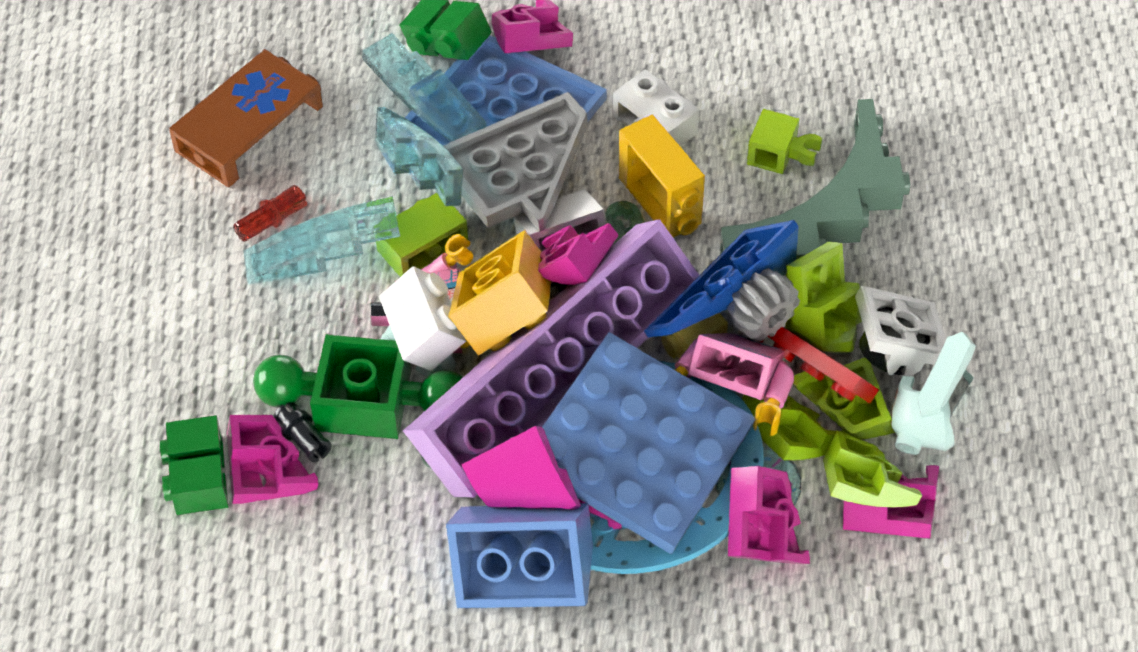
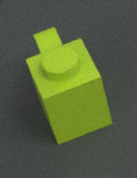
[747,109,822,174]

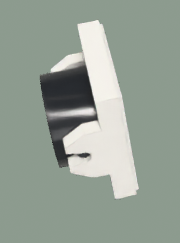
[855,286,946,376]

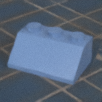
[446,503,593,608]

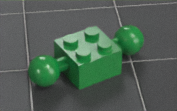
[253,334,463,439]

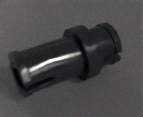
[274,402,332,462]

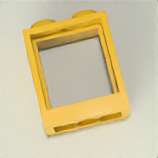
[619,114,705,238]

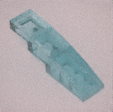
[362,33,487,142]
[375,107,463,206]
[243,196,400,284]

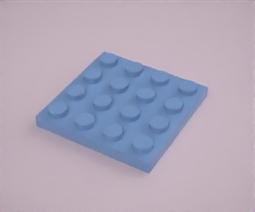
[398,35,607,152]
[542,332,755,555]

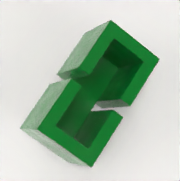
[399,0,492,60]
[160,415,229,515]

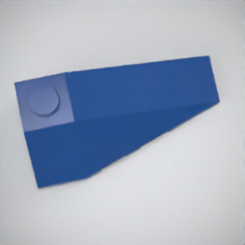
[644,220,799,338]

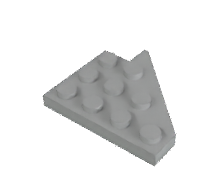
[433,92,588,232]

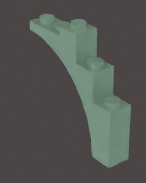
[719,99,910,276]

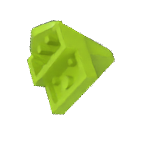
[784,242,862,354]

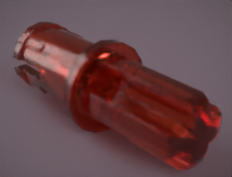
[233,185,307,242]

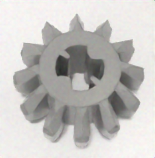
[727,268,800,341]

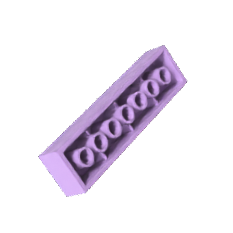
[403,219,699,498]

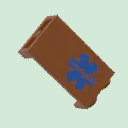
[169,49,323,188]

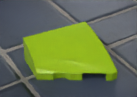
[793,357,896,439]
[742,394,849,460]
[823,430,922,507]

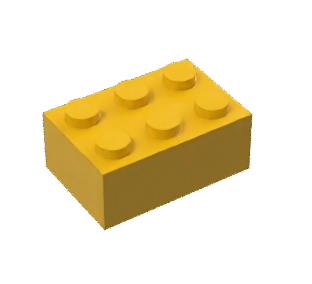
[448,230,551,356]

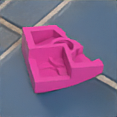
[491,0,573,53]
[538,223,619,285]
[227,415,318,504]
[462,426,581,510]
[843,465,939,539]
[728,466,810,564]

